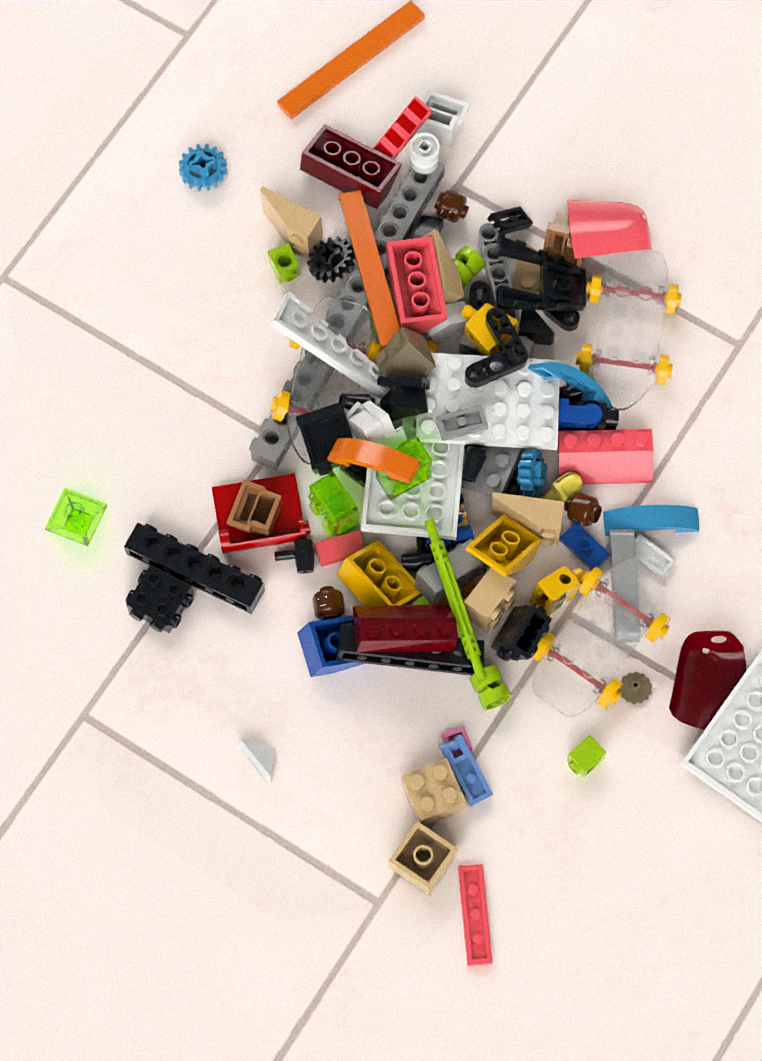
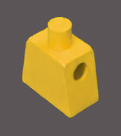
[460,303,518,356]

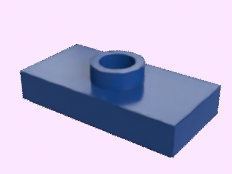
[559,523,610,571]

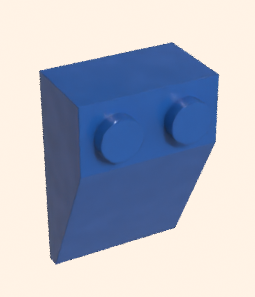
[297,615,367,677]

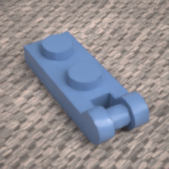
[439,734,493,806]

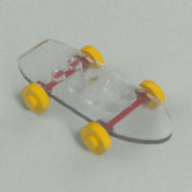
[575,250,682,411]
[270,295,380,465]
[532,555,671,717]

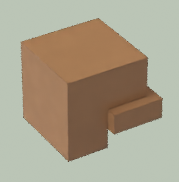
[543,212,583,267]
[227,479,283,538]

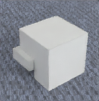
[418,90,470,148]
[349,400,409,450]

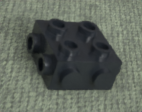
[125,565,194,633]
[491,604,552,661]

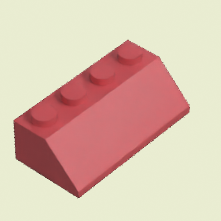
[386,236,448,334]
[557,429,653,485]

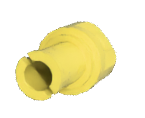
[540,472,583,503]

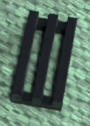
[487,206,533,234]
[377,376,430,390]

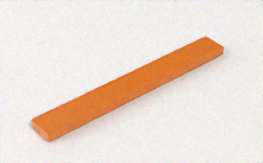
[277,0,425,120]
[339,190,400,350]

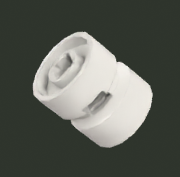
[410,133,439,174]

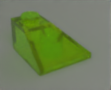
[45,488,108,546]

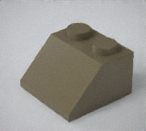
[375,327,436,379]

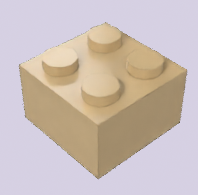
[464,568,517,633]
[401,758,466,826]
[388,821,458,895]

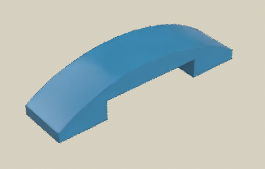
[528,362,613,410]
[603,505,699,536]

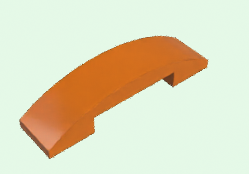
[327,438,421,483]

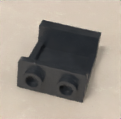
[295,402,355,476]

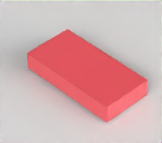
[314,530,365,567]

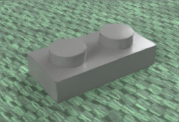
[436,405,488,441]

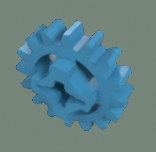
[179,144,227,191]
[517,449,548,498]

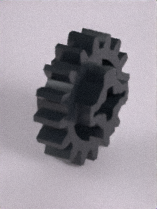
[307,236,355,283]

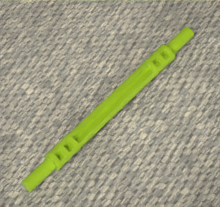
[425,519,487,682]

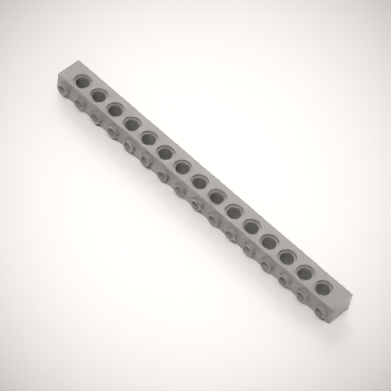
[249,162,445,471]

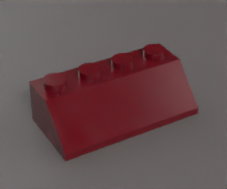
[300,124,402,209]
[353,605,458,652]

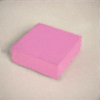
[441,726,473,757]

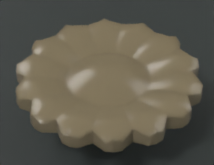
[620,672,652,704]

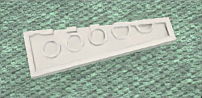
[270,291,391,398]

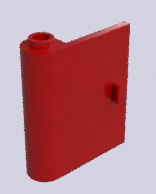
[212,473,310,554]

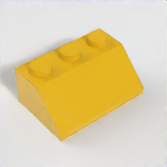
[336,540,422,606]

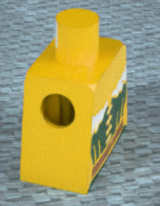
[530,566,584,616]

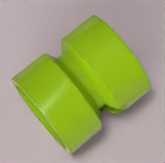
[452,245,485,288]
[469,665,512,710]

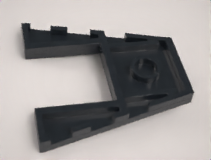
[496,232,586,311]

